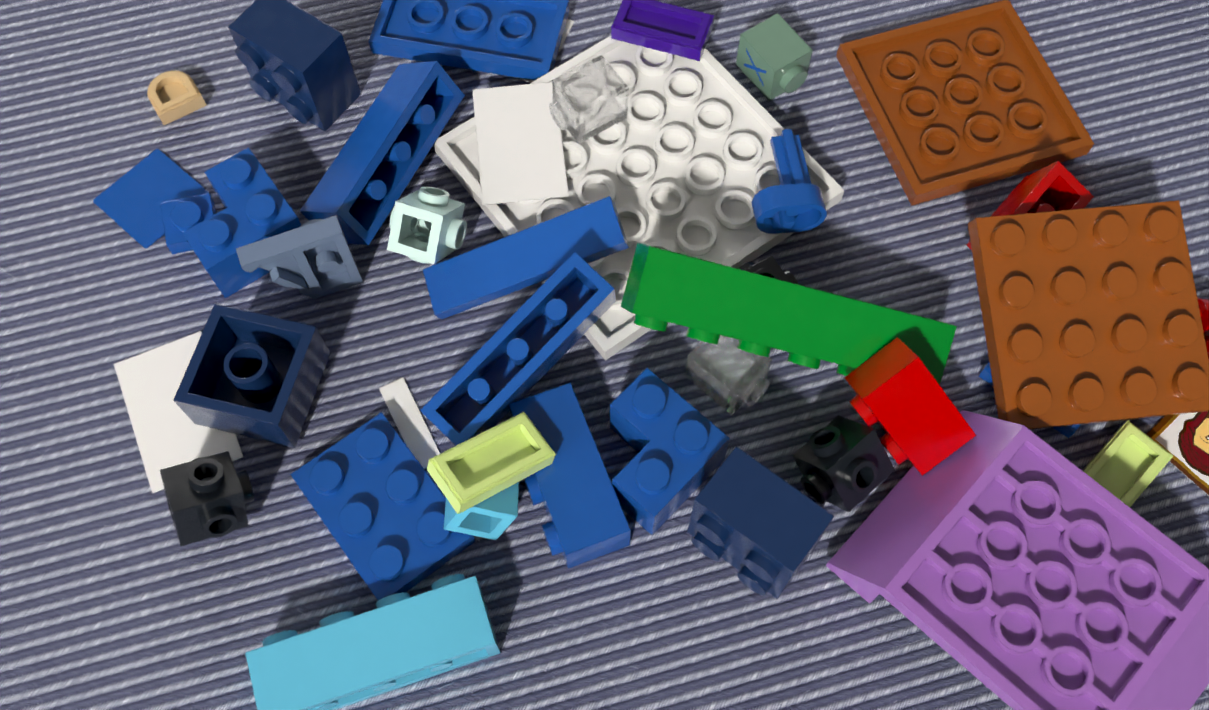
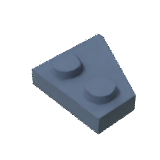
[236,215,363,299]

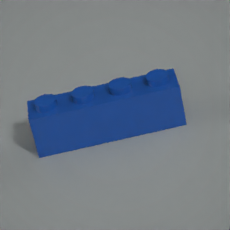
[300,61,465,245]
[420,252,616,446]

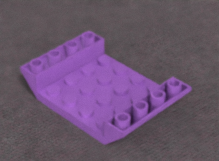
[826,410,1209,710]

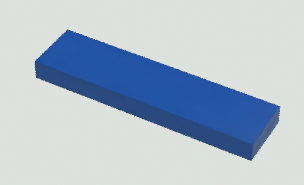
[423,196,629,320]

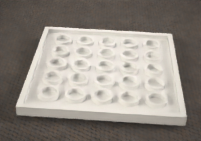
[434,35,844,360]

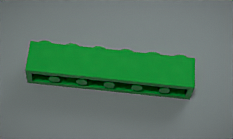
[621,243,957,385]

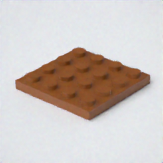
[836,0,1094,206]
[968,200,1209,430]

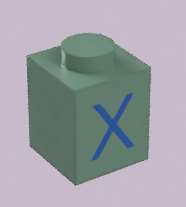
[736,13,813,101]

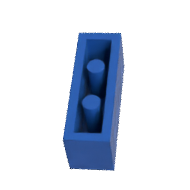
[509,382,631,569]

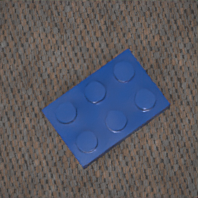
[290,412,475,601]

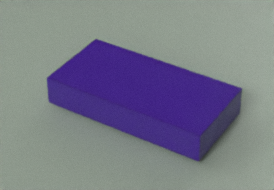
[611,0,714,61]

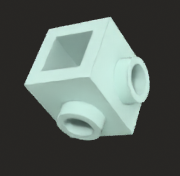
[387,187,467,264]

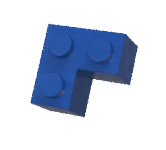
[182,147,301,298]
[610,368,730,535]

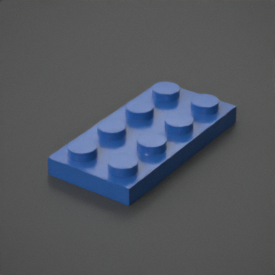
[368,0,570,81]

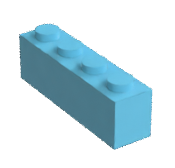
[245,574,500,710]

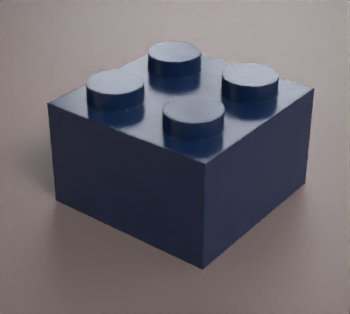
[228,0,361,131]
[173,304,331,448]
[687,446,834,599]

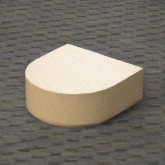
[147,71,207,126]

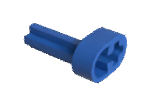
[752,129,827,234]

